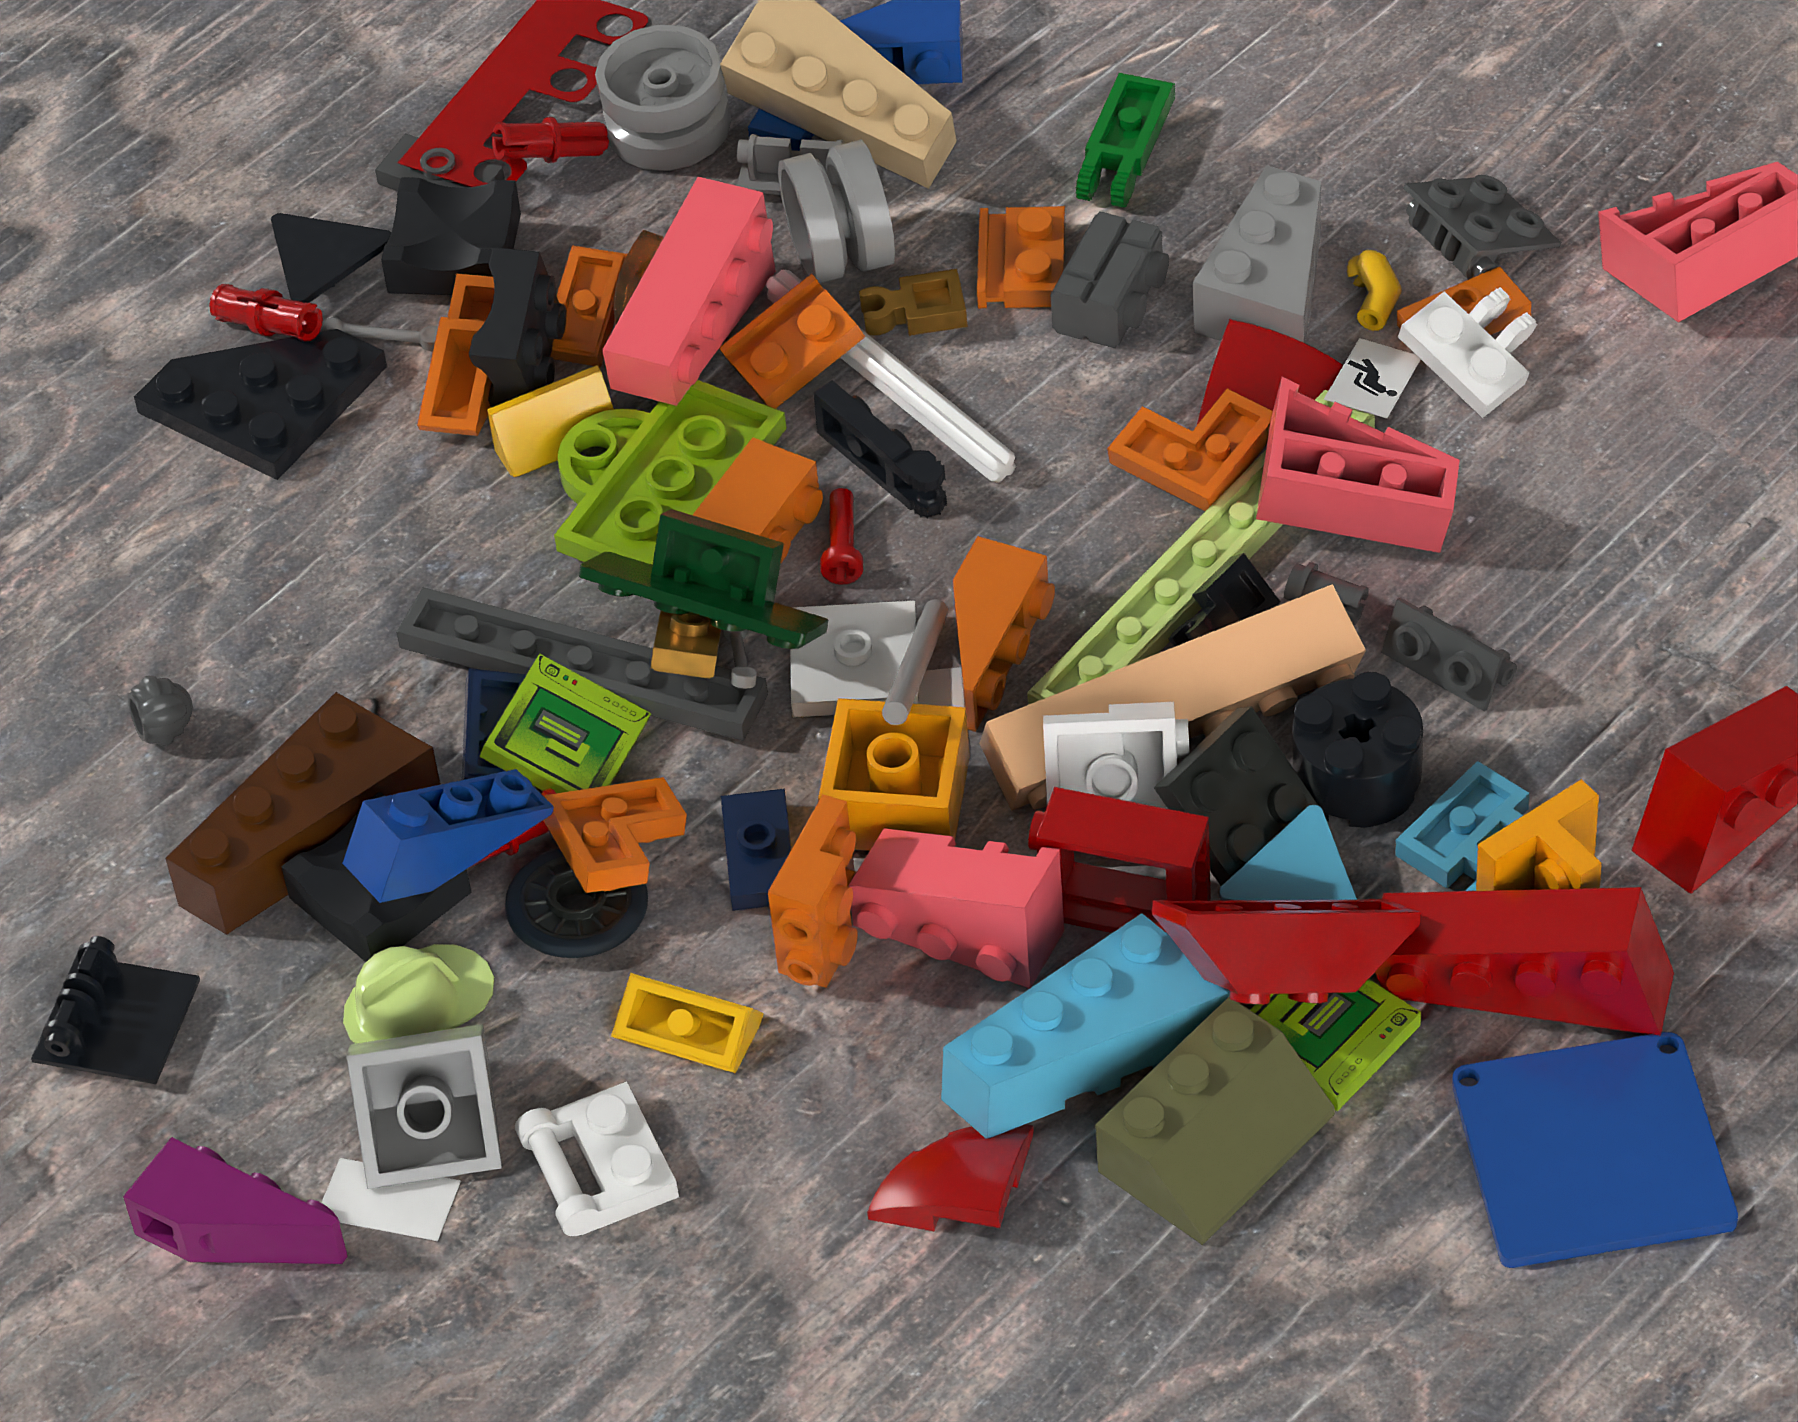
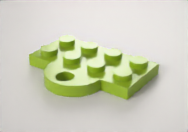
[554,380,787,564]

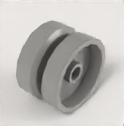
[595,24,732,171]
[778,139,895,283]

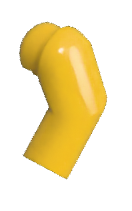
[1347,249,1402,331]

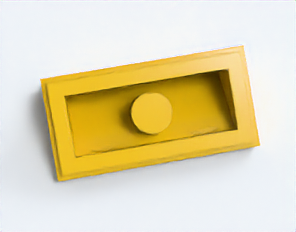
[487,365,614,477]
[611,973,764,1073]

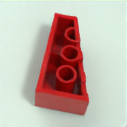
[1375,887,1674,1036]

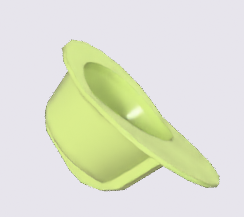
[343,944,494,1044]

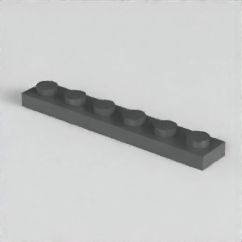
[396,587,768,741]

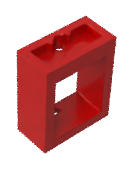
[1028,787,1211,934]

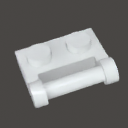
[515,1082,679,1236]

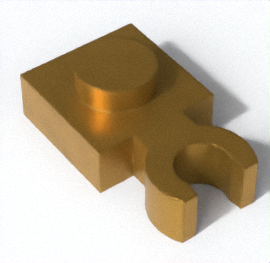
[859,269,968,336]

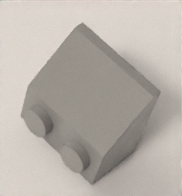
[346,1024,502,1189]

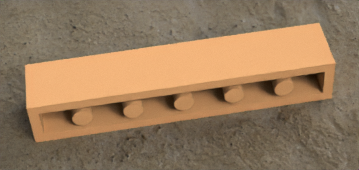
[979,584,1366,811]

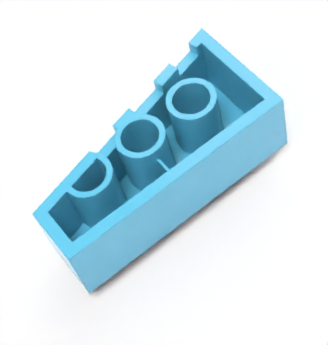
[941,913,1230,1139]

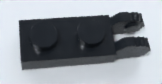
[814,380,947,519]

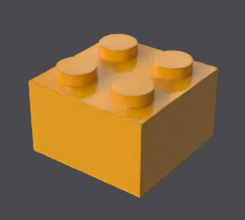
[818,698,970,851]

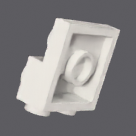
[1043,702,1189,809]

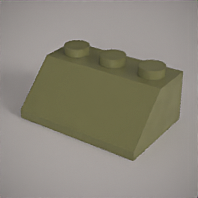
[1095,997,1335,1245]

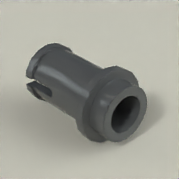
[1284,562,1369,625]

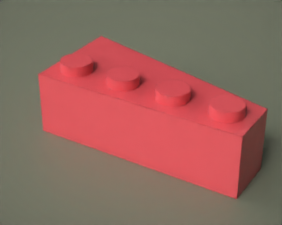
[602,177,776,406]

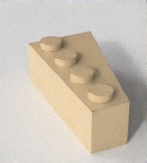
[720,0,957,189]

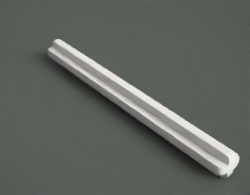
[766,270,1016,483]

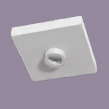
[790,601,919,717]

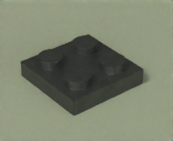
[1154,706,1318,886]

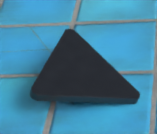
[271,213,391,303]

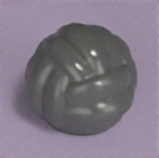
[127,675,193,746]

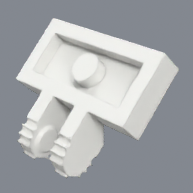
[1398,287,1538,418]

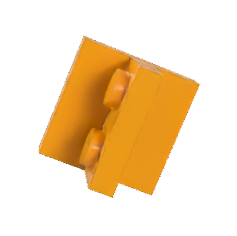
[1476,779,1602,891]

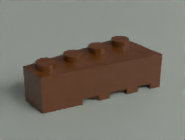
[165,692,441,935]

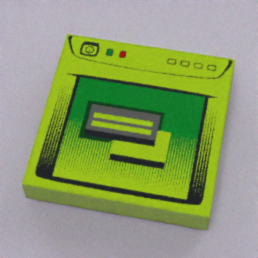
[480,653,651,793]
[1250,979,1421,1112]

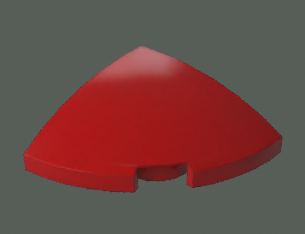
[1197,319,1343,425]
[867,1124,1034,1232]

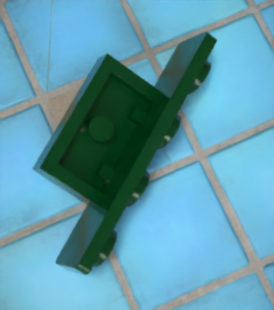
[579,509,829,649]

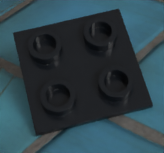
[31,936,200,1084]

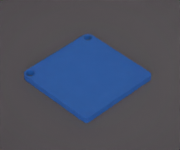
[1452,1032,1738,1268]

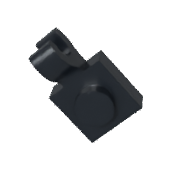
[1168,553,1281,647]

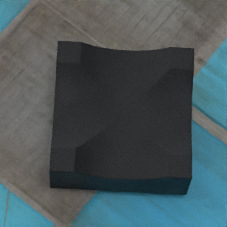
[381,177,521,295]
[469,247,566,408]
[281,792,472,962]

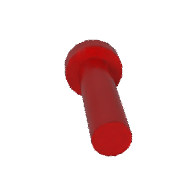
[820,488,863,585]

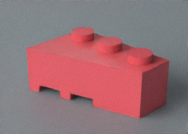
[1598,162,1798,322]
[1256,377,1460,553]
[849,828,1064,989]

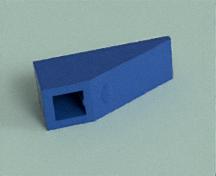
[840,0,963,84]
[342,769,554,903]

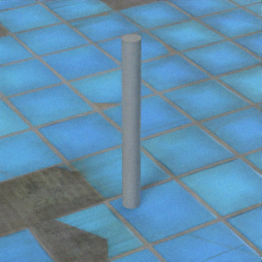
[882,599,948,725]

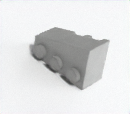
[1193,165,1321,344]

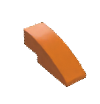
[417,274,494,436]

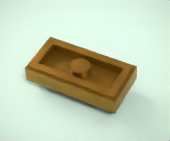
[651,610,721,679]

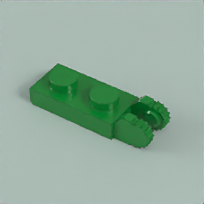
[1075,73,1175,208]

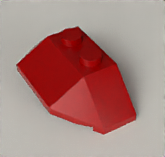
[1152,899,1421,1004]

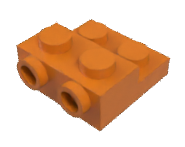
[768,794,858,988]

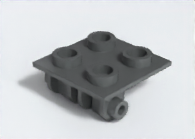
[1403,175,1562,280]

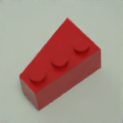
[1631,686,1798,894]

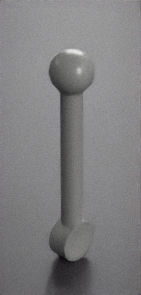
[322,317,438,351]
[723,629,757,689]

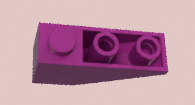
[123,1137,348,1264]

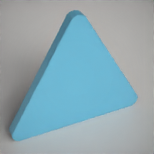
[1219,805,1357,901]

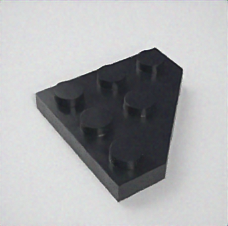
[134,329,387,480]

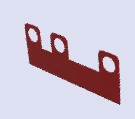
[397,0,648,187]

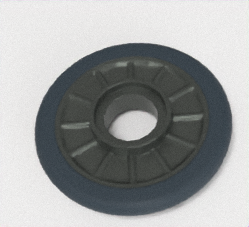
[505,848,648,958]

